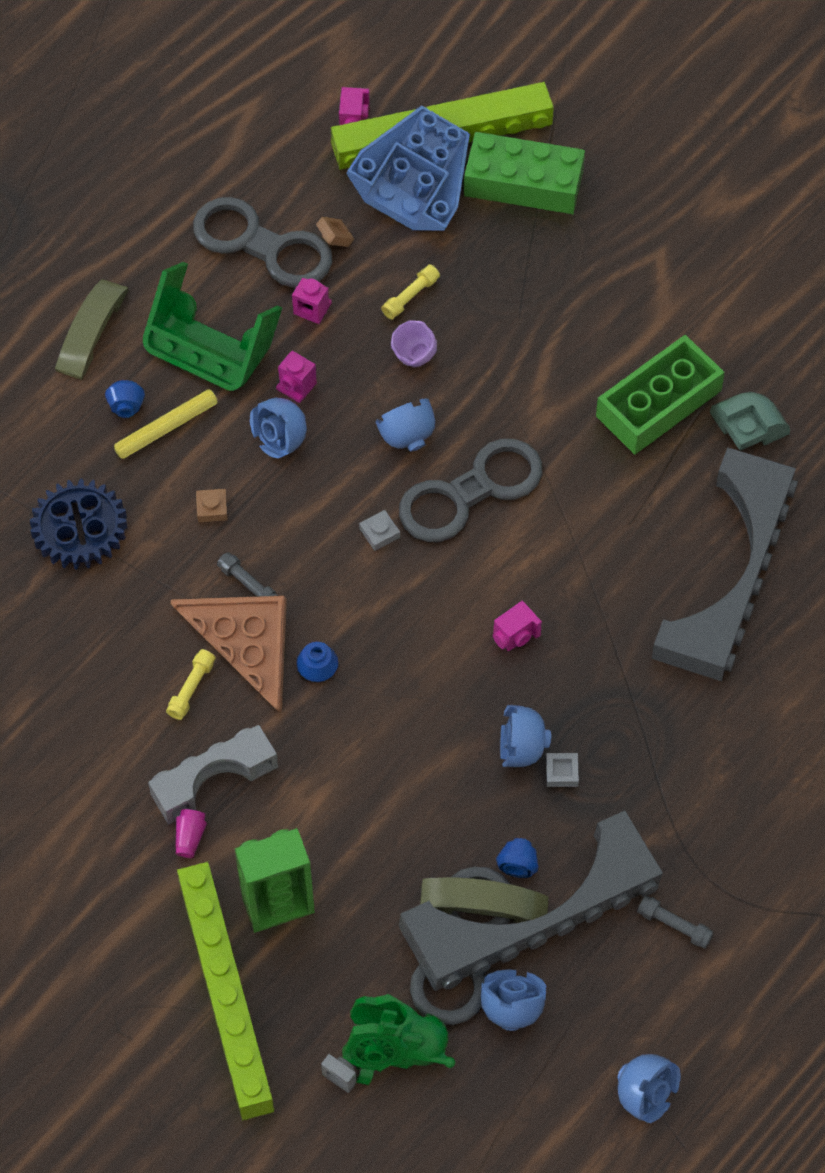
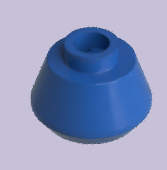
[105,380,145,418]
[296,642,338,682]
[496,838,539,878]

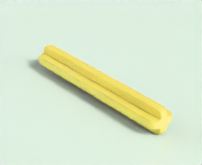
[114,389,217,459]

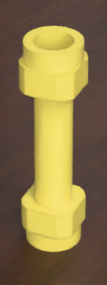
[381,264,440,320]
[166,649,216,720]

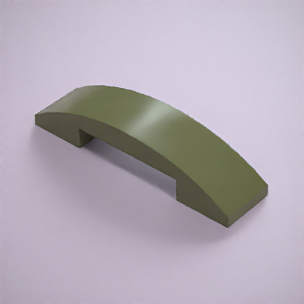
[55,279,129,380]
[420,877,548,924]

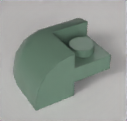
[710,391,790,451]

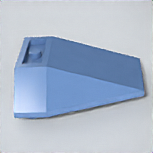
[346,106,470,231]

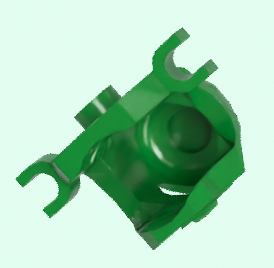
[342,994,455,1085]

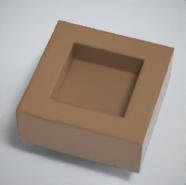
[316,217,354,247]
[196,489,228,522]

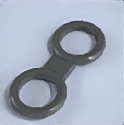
[193,197,332,288]
[399,439,543,542]
[410,866,511,1025]

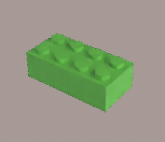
[464,132,585,214]
[596,335,725,454]
[235,828,315,933]

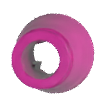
[175,809,207,858]

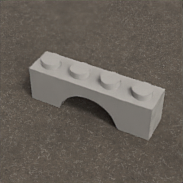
[148,725,278,824]

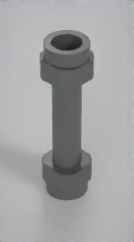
[217,552,278,597]
[637,896,714,949]

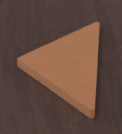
[171,596,287,711]

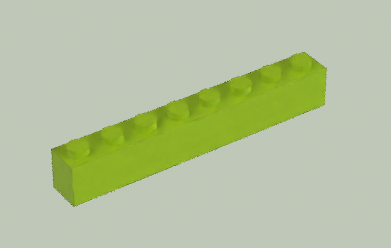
[331,82,554,170]
[177,862,274,1121]

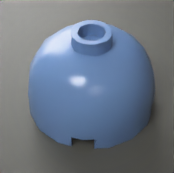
[250,397,307,458]
[375,399,435,452]
[500,705,551,768]
[481,969,546,1031]
[617,1054,681,1123]

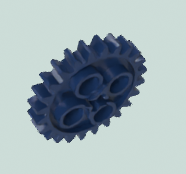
[30,479,128,570]

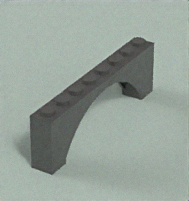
[652,447,798,681]
[399,811,663,991]

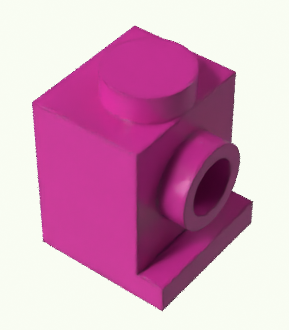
[339,87,370,125]
[292,278,332,324]
[276,351,317,403]
[493,601,542,651]

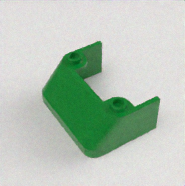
[143,262,282,391]

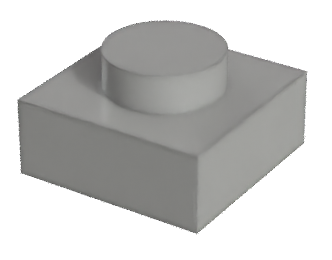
[359,510,400,551]
[546,753,579,787]
[321,1054,356,1093]

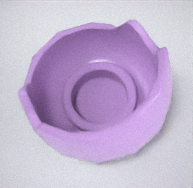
[391,320,437,367]

